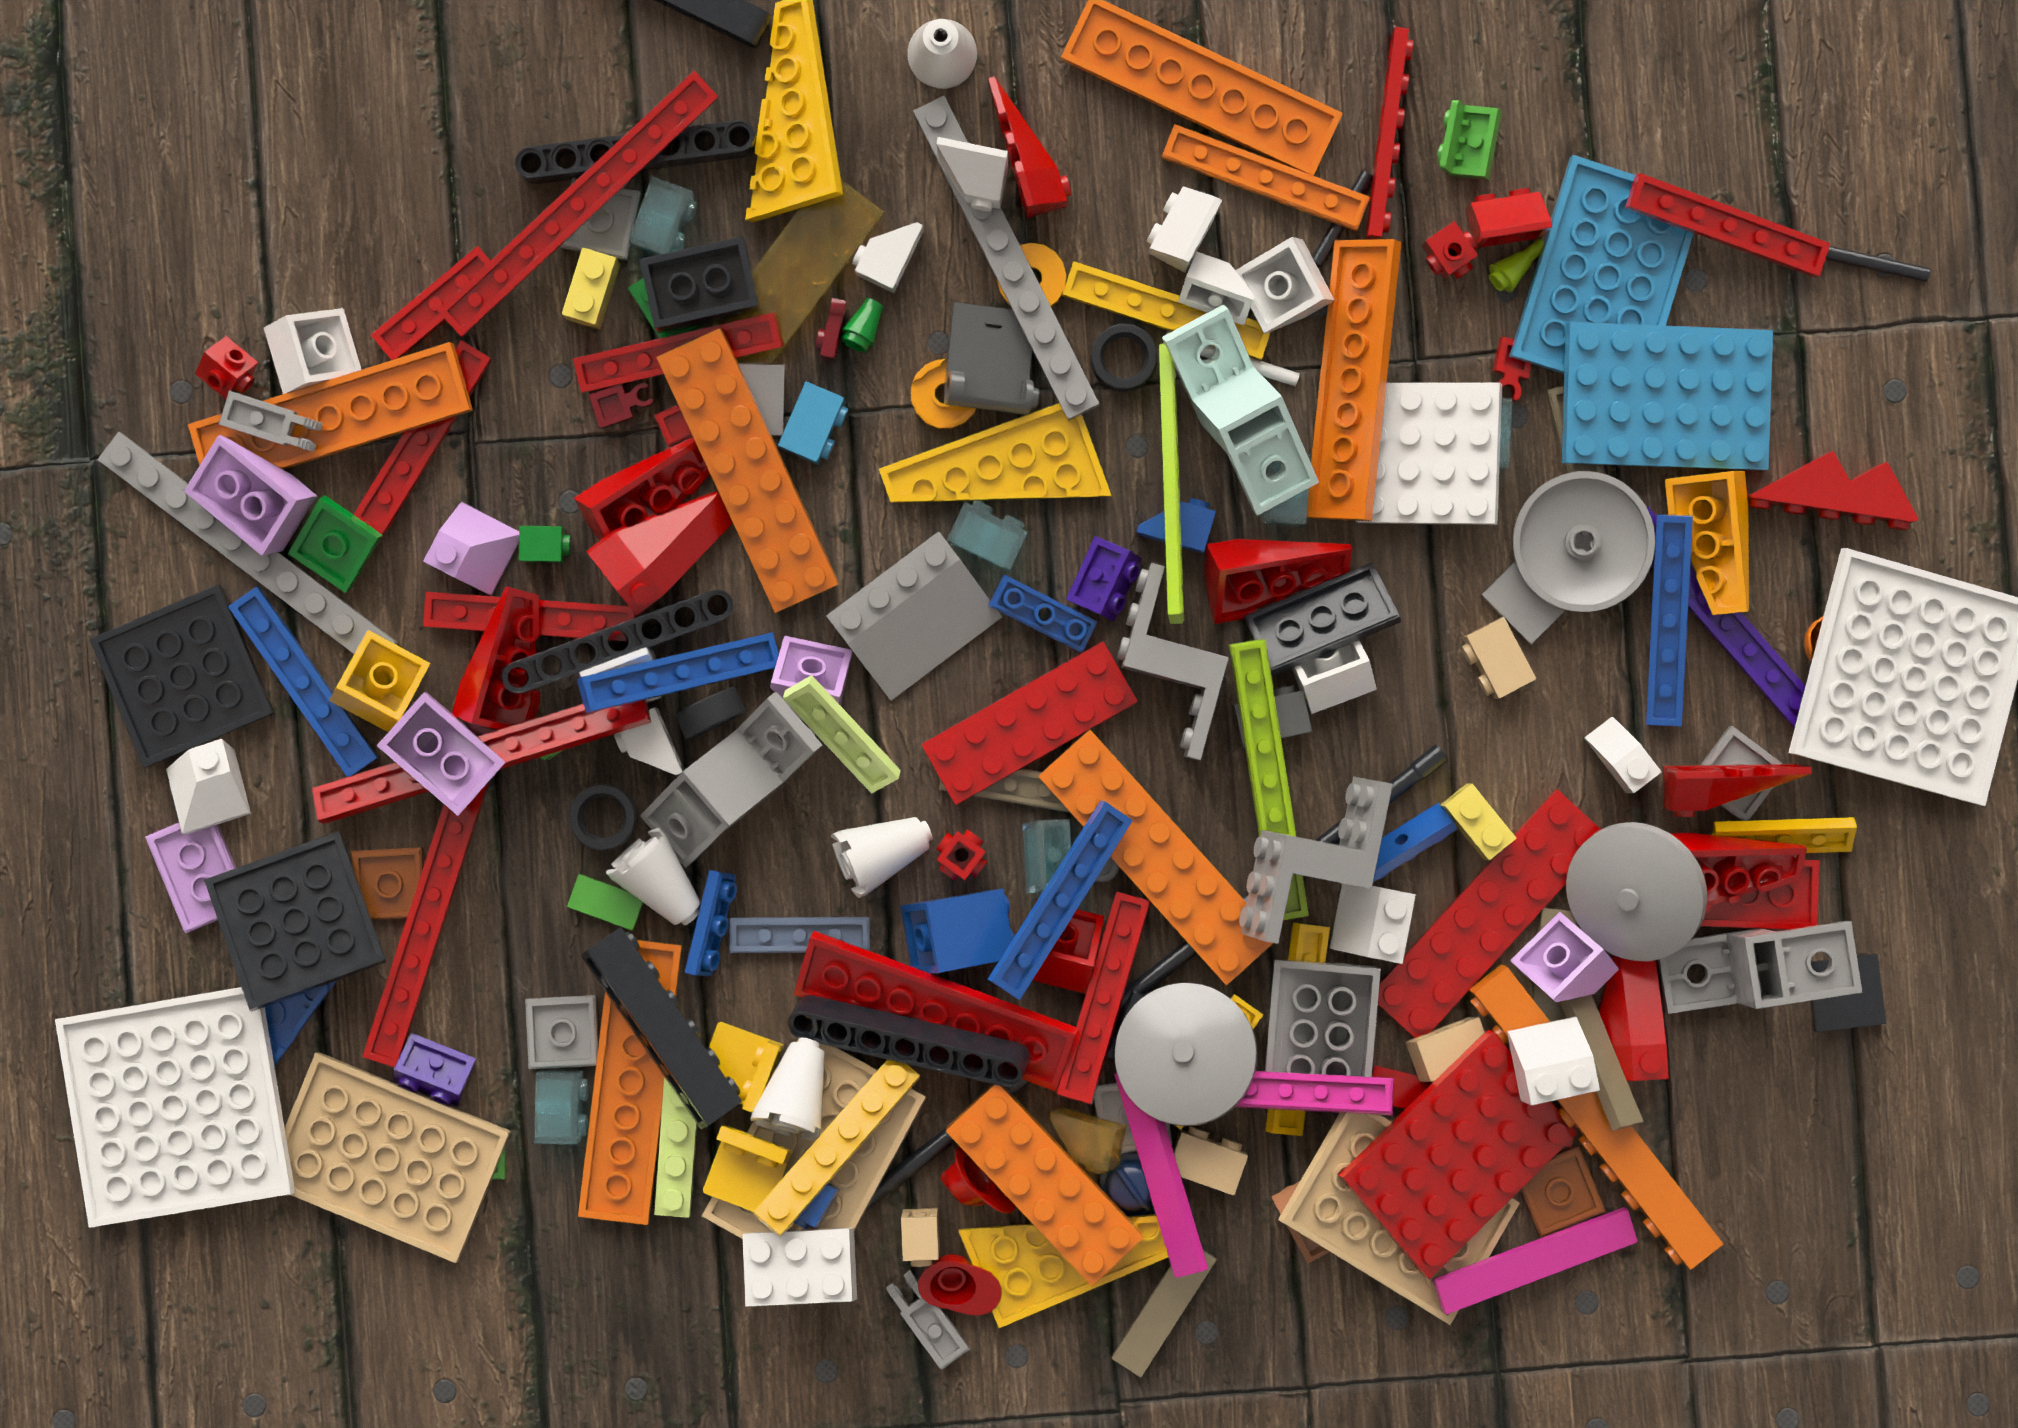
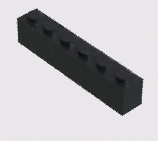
[581,927,742,1129]

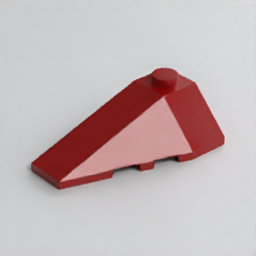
[988,77,1072,218]
[574,437,710,541]
[586,491,733,616]
[1204,539,1352,624]
[452,586,540,730]
[1663,764,1811,817]
[1670,833,1807,912]
[1598,954,1669,1081]

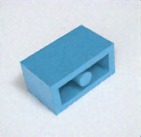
[778,381,849,465]

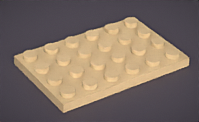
[702,1038,927,1239]
[285,1052,511,1263]
[1278,1113,1520,1325]

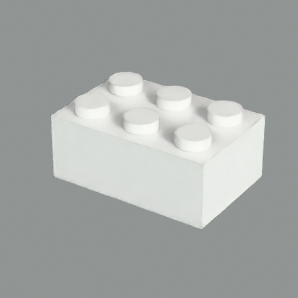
[743,1228,857,1307]

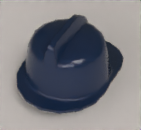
[1100,1153,1156,1216]

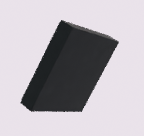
[1810,953,1886,1032]

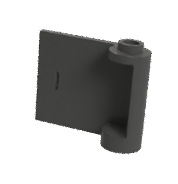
[944,302,1039,415]

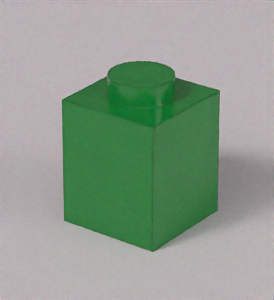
[519,526,572,564]

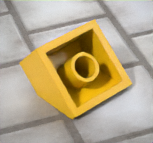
[329,630,430,732]

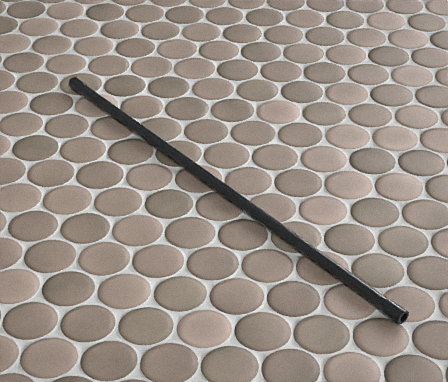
[865,744,1448,1212]

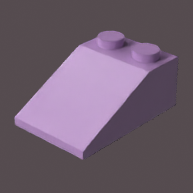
[184,435,317,556]
[377,692,505,816]

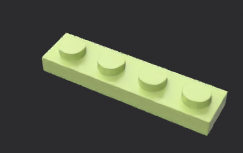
[783,675,901,793]
[654,1077,697,1218]

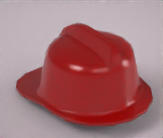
[941,1146,1016,1214]
[918,1254,1002,1316]

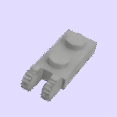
[219,391,323,452]
[886,1270,970,1370]

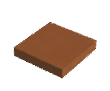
[351,847,424,920]
[1520,1145,1606,1237]

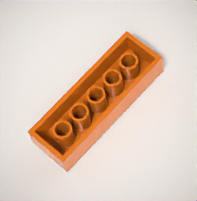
[946,1084,1144,1286]

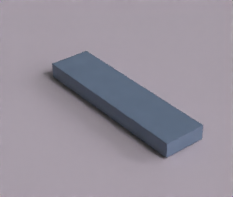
[730,917,870,953]

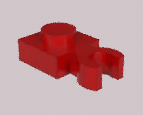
[1492,336,1532,402]

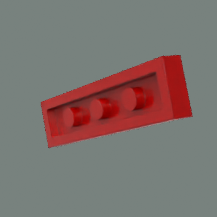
[371,246,491,360]

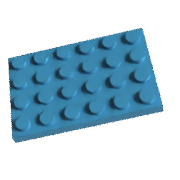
[1509,155,1694,374]
[1562,322,1773,471]

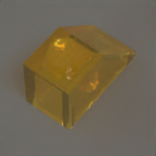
[1049,1107,1127,1174]

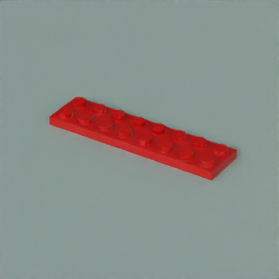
[1378,789,1601,1038]
[793,931,1078,1092]

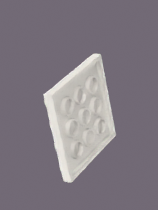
[1356,383,1502,525]

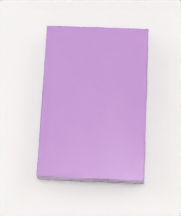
[145,823,236,933]

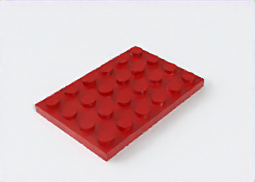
[1338,1030,1577,1279]

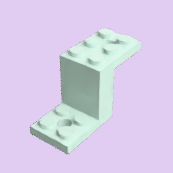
[1162,304,1319,516]

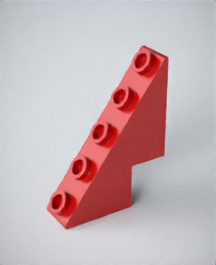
[1747,450,1919,530]

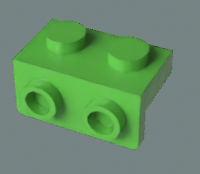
[1437,100,1502,180]

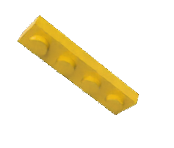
[1712,817,1857,853]

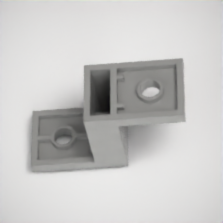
[1117,563,1229,760]
[640,692,822,868]
[1239,776,1393,944]
[1657,921,1863,1014]

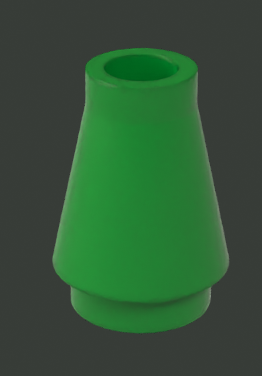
[841,298,884,353]

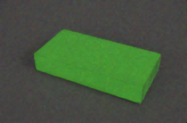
[567,874,644,931]

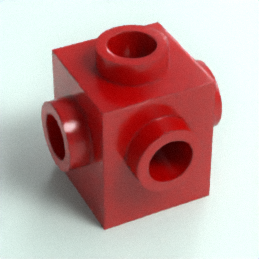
[1421,221,1478,280]
[195,336,258,400]
[936,829,987,881]

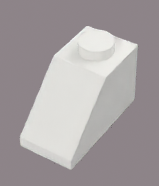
[852,222,924,293]
[1178,251,1254,325]
[614,708,684,775]
[1584,717,1661,793]

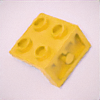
[709,1022,784,1112]
[703,1126,793,1212]

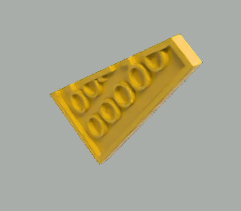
[745,0,843,223]
[879,403,1112,503]
[958,1214,1169,1328]

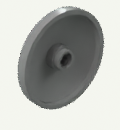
[1512,471,1655,612]
[1566,822,1707,961]
[1115,983,1257,1126]

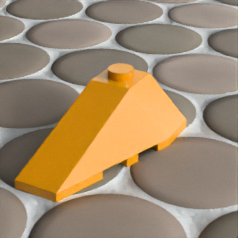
[1665,471,1749,615]

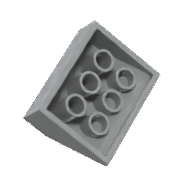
[826,531,1002,701]
[1265,960,1381,1077]

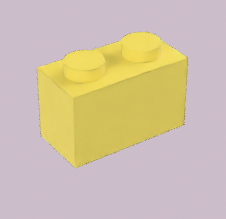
[562,247,621,330]
[1441,784,1517,860]

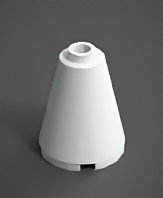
[908,19,977,90]
[831,817,933,898]
[606,827,701,926]
[750,1038,824,1140]

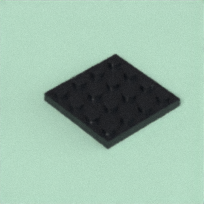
[89,584,275,768]
[204,831,386,1012]

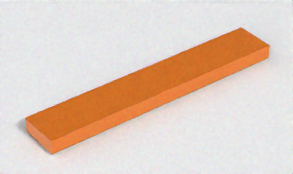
[1162,124,1370,232]

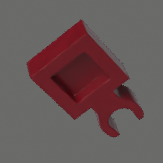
[815,298,847,362]
[589,383,655,429]

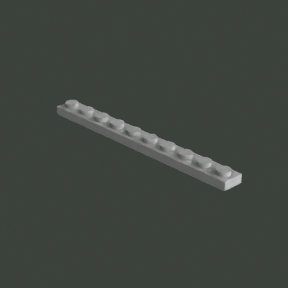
[913,96,1099,421]
[97,432,398,654]

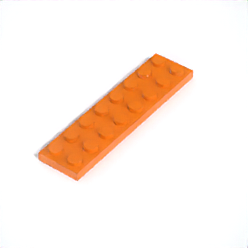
[1061,0,1343,176]
[1305,239,1401,521]
[656,327,839,613]
[188,342,473,470]
[1038,730,1273,986]
[578,940,683,1225]

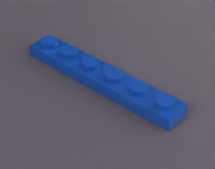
[1646,514,1693,726]
[228,586,379,777]
[577,632,779,714]
[987,800,1133,1000]

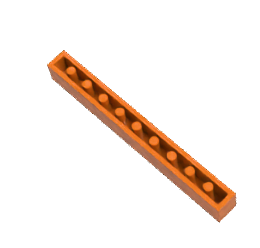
[1469,964,1723,1270]

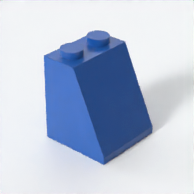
[900,889,1015,973]

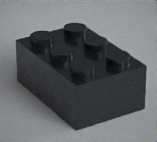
[639,236,761,334]

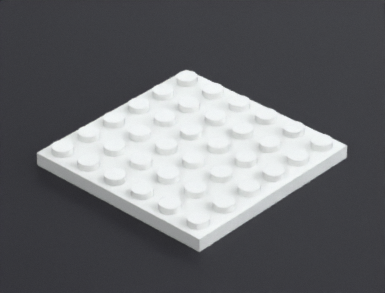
[1788,548,2018,806]
[55,987,295,1228]

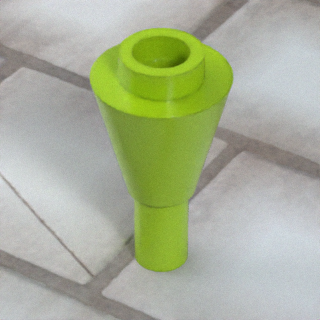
[1489,239,1544,292]

